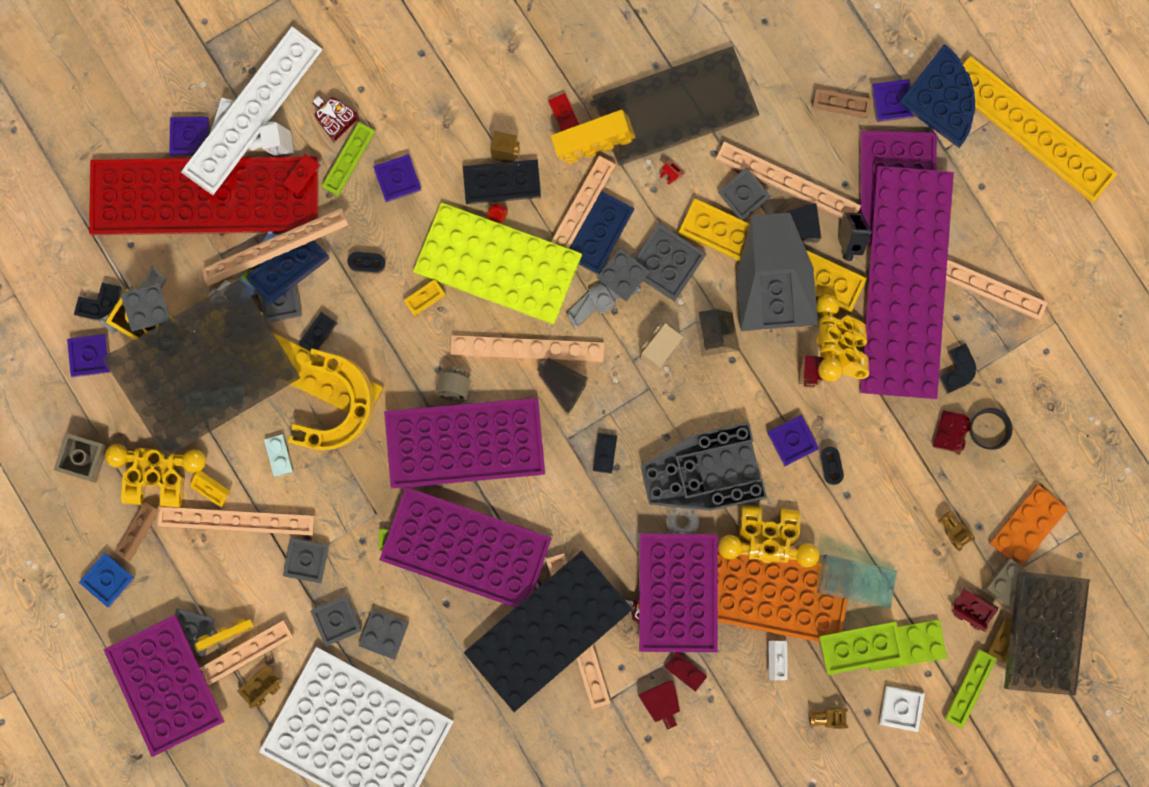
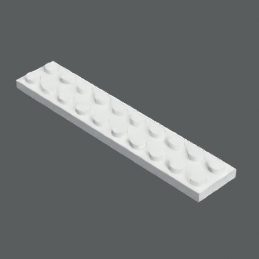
[181,27,323,195]

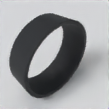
[970,408,1013,450]

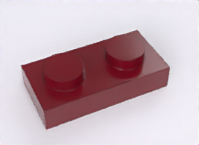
[664,652,707,692]

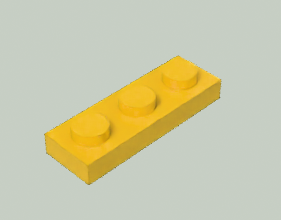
[194,618,253,653]

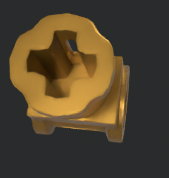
[937,511,975,551]
[809,708,849,729]

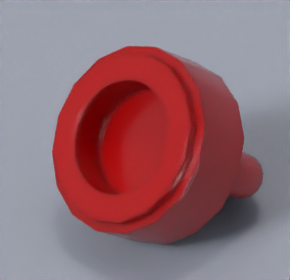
[487,204,508,223]

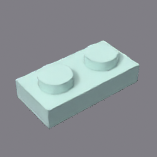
[264,434,293,477]

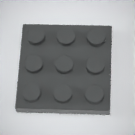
[635,223,706,302]

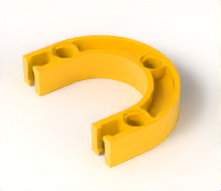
[288,349,374,450]

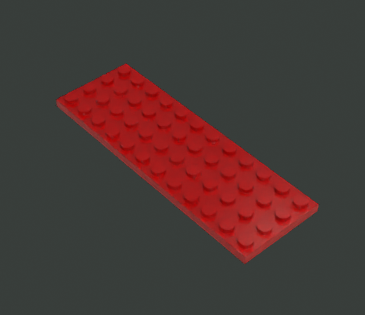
[89,156,319,236]

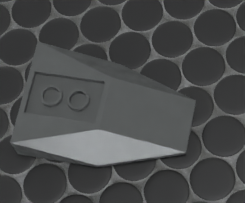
[737,213,818,332]
[640,423,767,511]

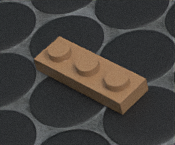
[812,88,872,119]
[115,502,160,561]

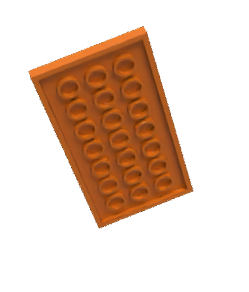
[718,551,853,643]

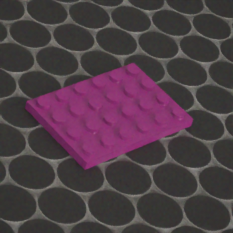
[860,131,937,244]
[639,534,718,653]
[103,615,225,757]

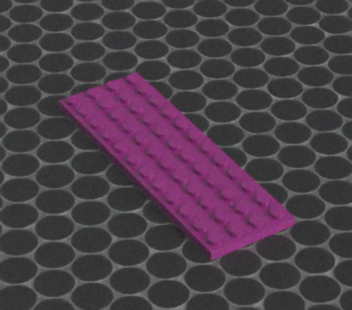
[860,166,954,400]

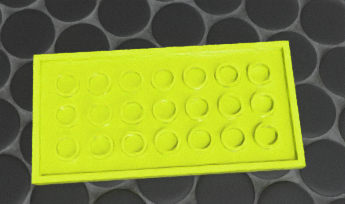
[413,202,582,325]

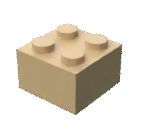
[640,323,684,373]

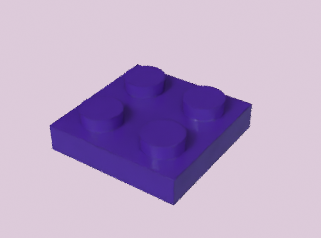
[871,79,915,122]
[169,117,209,156]
[373,154,422,203]
[67,334,111,378]
[767,415,819,467]

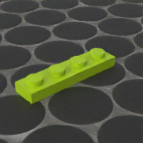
[321,122,376,197]
[944,649,997,729]

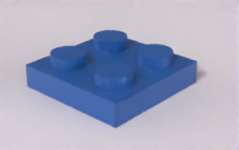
[78,553,135,608]

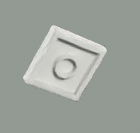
[879,686,925,732]

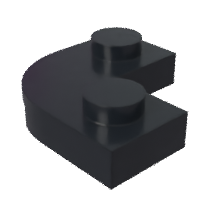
[74,282,122,321]
[939,343,976,394]

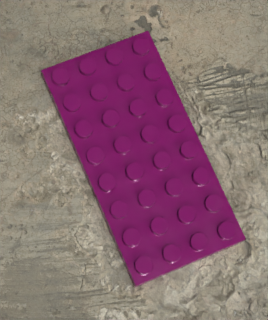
[384,398,545,489]
[379,487,552,608]

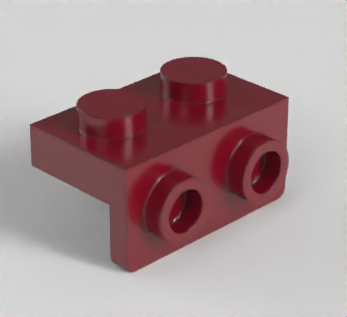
[933,410,971,455]
[952,587,998,632]

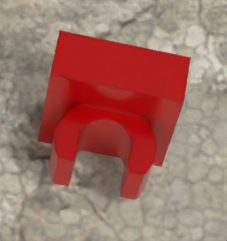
[660,160,685,185]

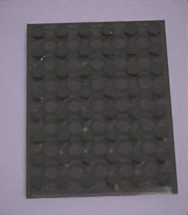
[103,278,300,458]

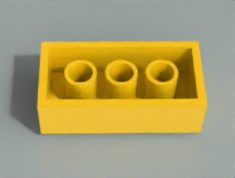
[551,110,636,164]

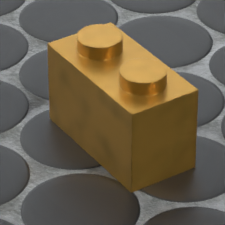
[490,131,520,162]

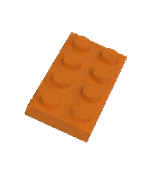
[989,484,1068,567]

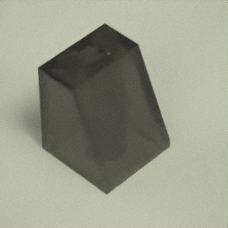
[695,309,739,357]

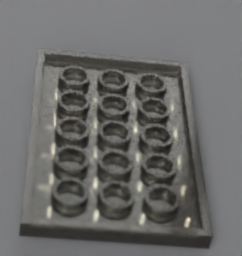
[1004,571,1090,696]

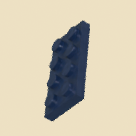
[570,191,635,275]
[246,240,330,305]

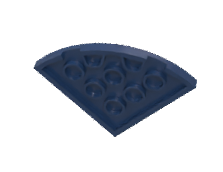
[899,44,975,149]

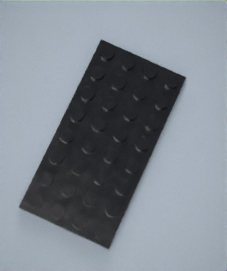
[463,550,633,712]

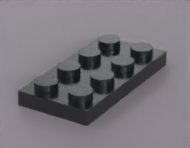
[462,159,541,205]

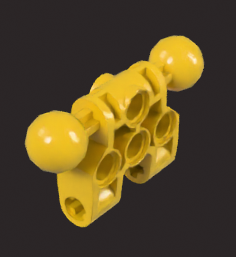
[816,294,869,382]
[104,443,206,508]
[718,504,820,568]

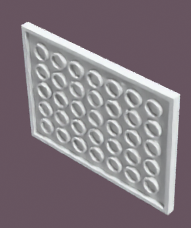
[259,647,454,787]

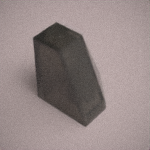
[537,358,588,416]

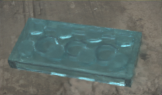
[817,555,897,609]

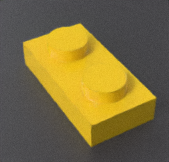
[403,279,446,317]
[190,471,231,508]

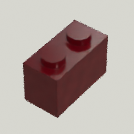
[799,356,824,388]

